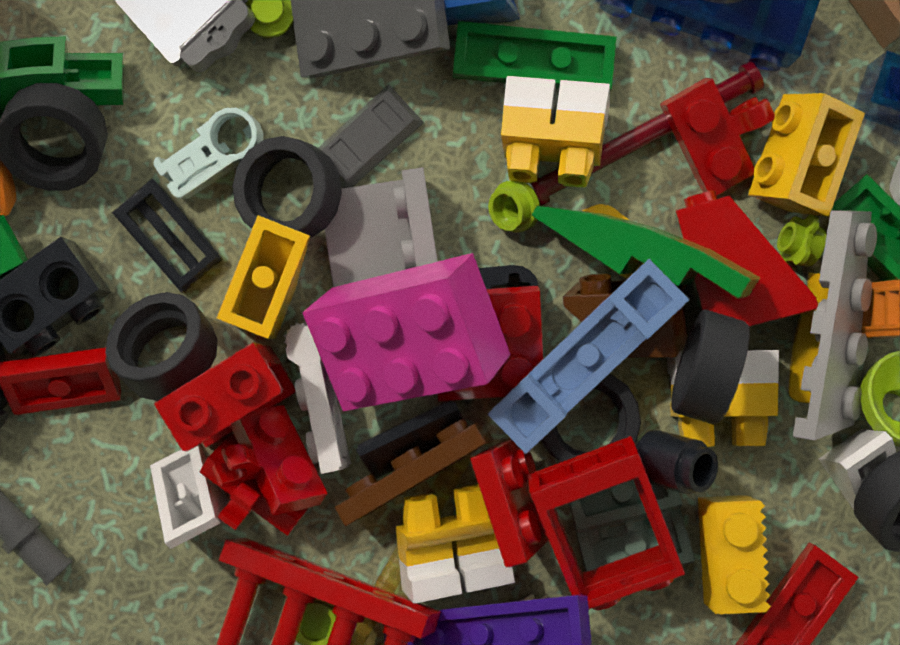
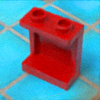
[154,342,296,451]

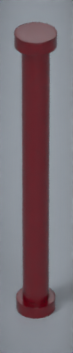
[527,61,764,206]

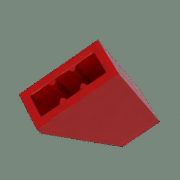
[676,190,818,326]

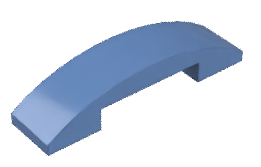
[488,259,689,454]

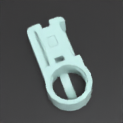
[154,108,263,199]

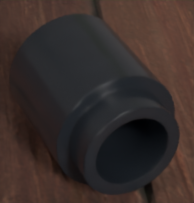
[636,429,718,495]

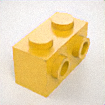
[748,93,865,217]

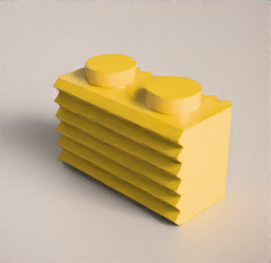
[698,495,771,614]

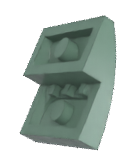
[569,479,695,572]

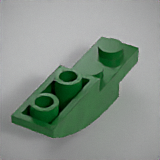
[0,36,124,119]

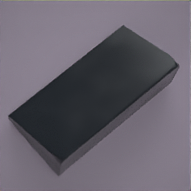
[356,400,463,479]

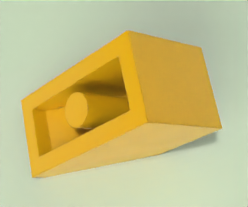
[216,215,310,339]

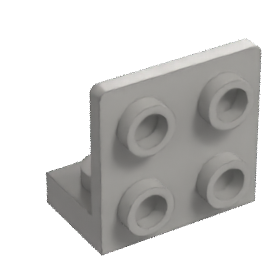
[325,167,438,287]

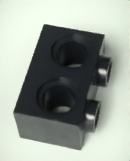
[0,236,112,357]

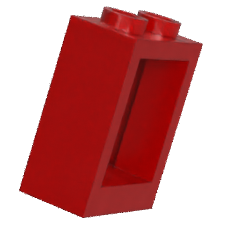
[527,436,685,610]

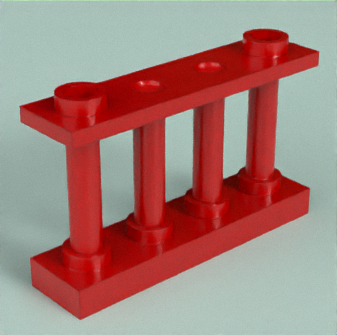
[216,537,441,645]

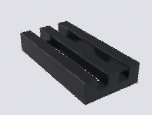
[112,178,223,293]

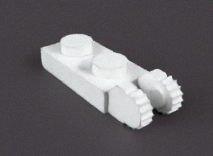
[284,323,351,474]

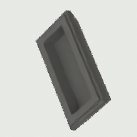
[318,84,424,188]

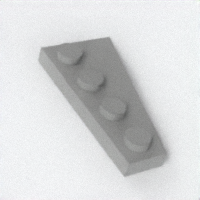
[793,210,877,441]

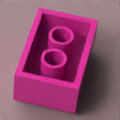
[302,253,510,411]

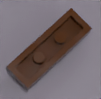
[335,419,494,526]

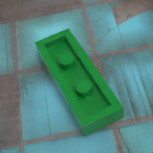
[453,21,617,91]

